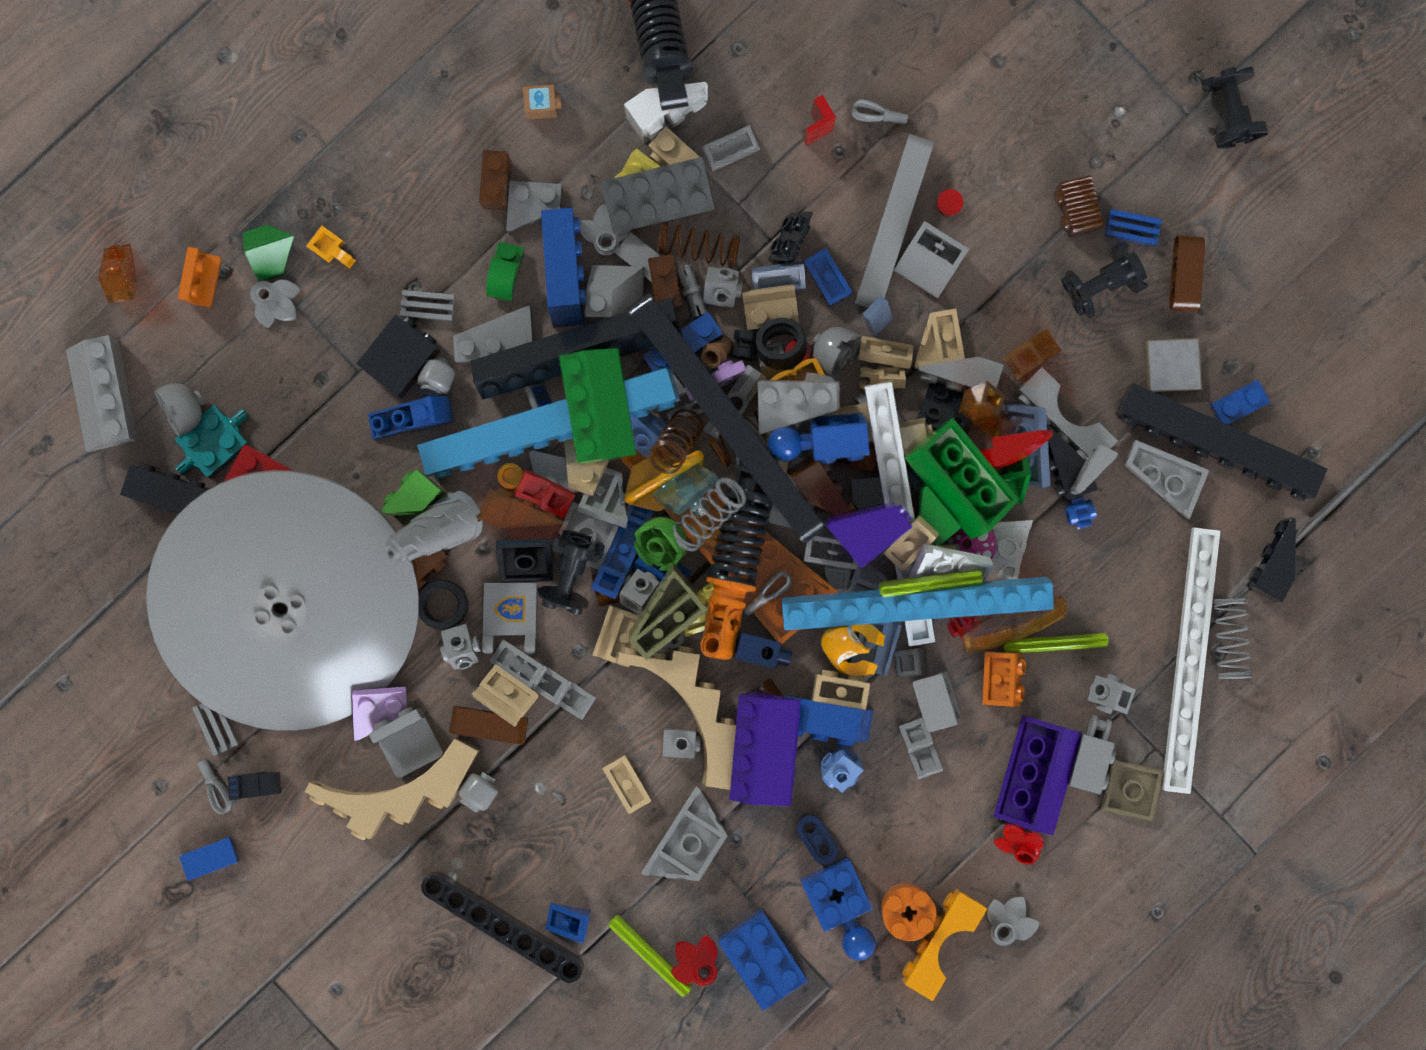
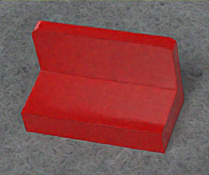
[804,95,836,146]

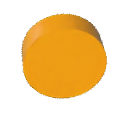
[497,463,523,490]

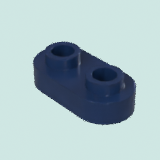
[796,814,838,864]

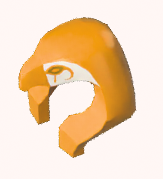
[821,624,885,676]

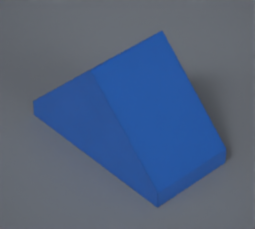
[546,903,591,943]

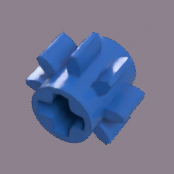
[1064,496,1097,529]

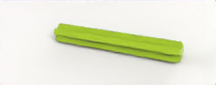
[879,570,983,597]
[1003,633,1108,653]
[608,915,692,997]

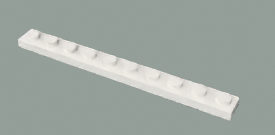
[864,381,935,646]
[1161,528,1220,794]

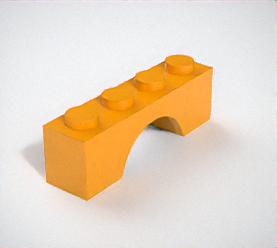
[902,888,987,1001]

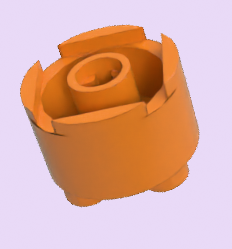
[880,882,936,941]

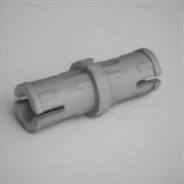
[676,264,708,319]

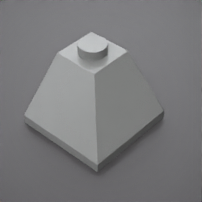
[585,265,645,318]

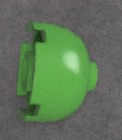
[634,517,688,571]

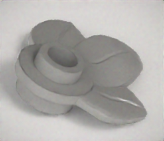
[580,204,631,256]
[250,280,300,328]
[987,896,1039,946]

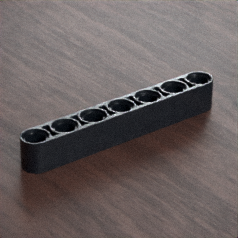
[421,871,584,983]

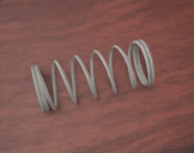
[673,478,746,552]
[1213,598,1253,679]

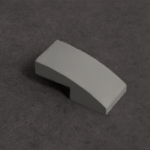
[899,718,943,780]

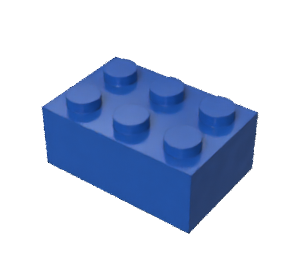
[718,908,808,1011]

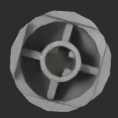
[811,327,861,380]
[154,383,204,437]

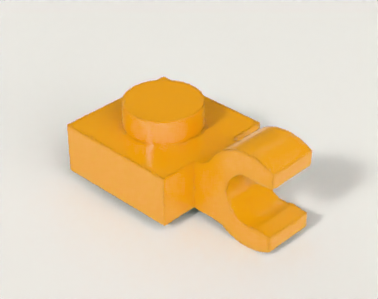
[306,226,356,269]

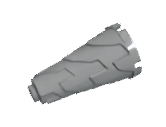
[384,490,483,563]

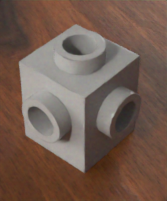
[703,267,743,307]
[620,569,660,615]
[440,624,481,670]
[1088,674,1136,714]

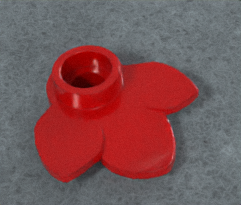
[993,824,1044,865]
[670,935,718,986]

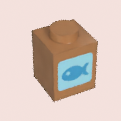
[523,85,562,120]

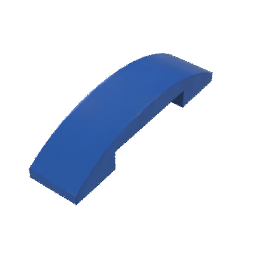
[591,504,655,599]

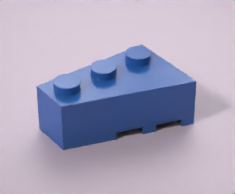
[784,696,874,746]

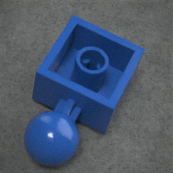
[768,412,869,463]
[800,856,876,961]

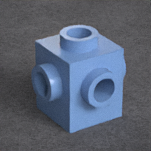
[820,744,864,793]

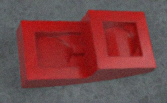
[515,470,575,518]

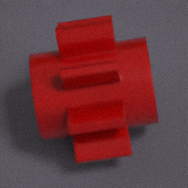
[946,616,980,640]

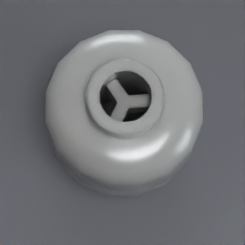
[417,357,455,396]
[458,771,498,813]

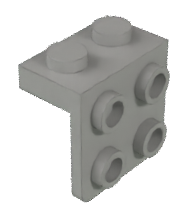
[369,707,443,778]

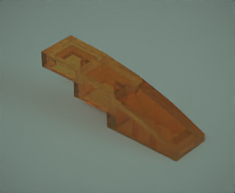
[962,595,1067,653]

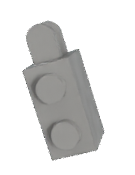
[1068,715,1116,795]

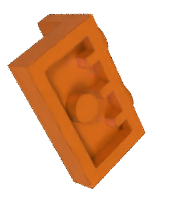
[178,247,222,308]
[982,652,1026,707]

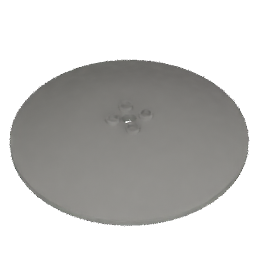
[147,470,419,731]

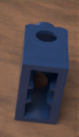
[732,632,792,669]

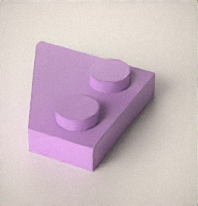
[686,360,746,401]
[352,687,407,741]

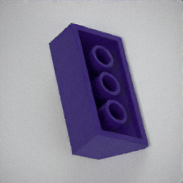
[729,691,801,806]
[993,715,1082,835]

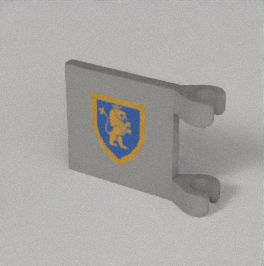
[482,583,537,654]

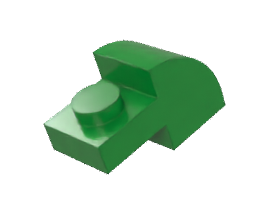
[486,242,524,302]

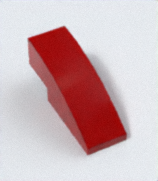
[979,430,1053,470]

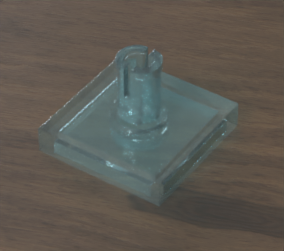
[653,464,719,517]

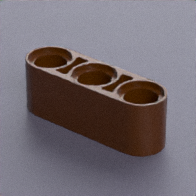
[1169,235,1205,312]
[449,706,529,744]

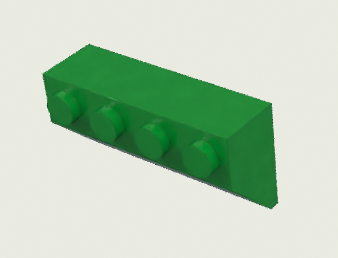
[559,348,637,464]
[904,418,1019,540]

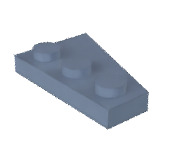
[1002,403,1050,488]

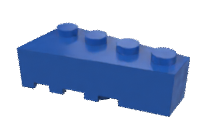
[541,208,586,328]

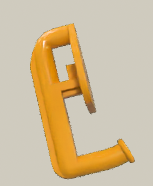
[624,450,704,512]

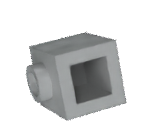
[662,728,701,758]

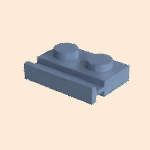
[850,622,902,676]

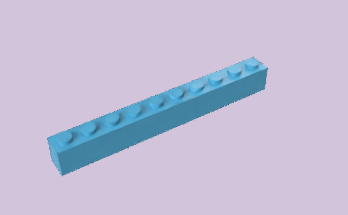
[417,368,680,480]
[782,577,1054,630]

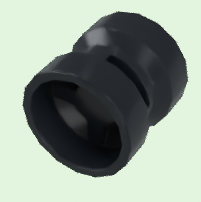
[731,330,757,361]

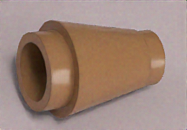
[701,337,733,368]

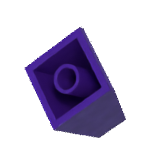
[825,502,913,568]

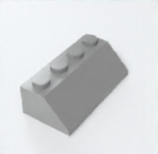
[66,335,139,452]

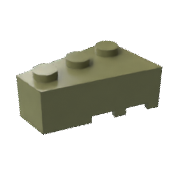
[629,562,708,660]

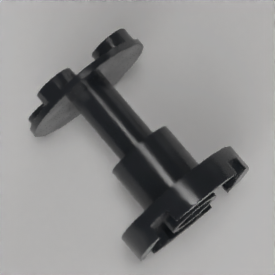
[1201,67,1269,149]
[1061,241,1148,318]
[537,530,605,615]

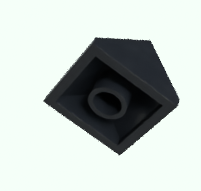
[495,539,554,583]

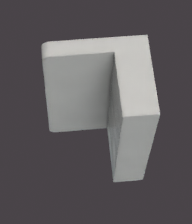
[913,671,963,732]

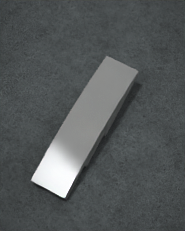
[489,640,596,720]

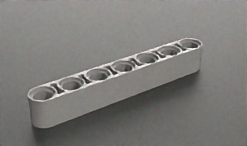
[855,134,934,308]

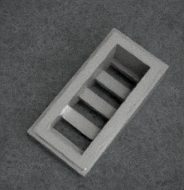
[1070,444,1118,495]

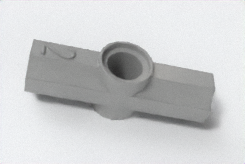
[703,365,767,441]

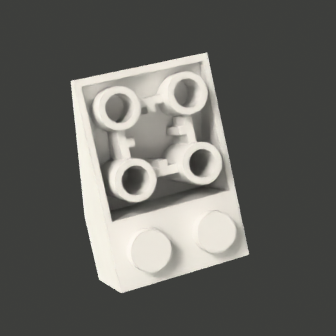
[624,82,708,143]

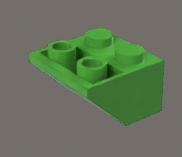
[381,469,447,516]

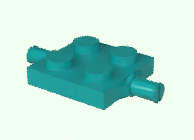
[174,405,250,479]

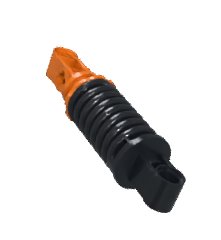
[628,0,693,111]
[701,459,773,660]

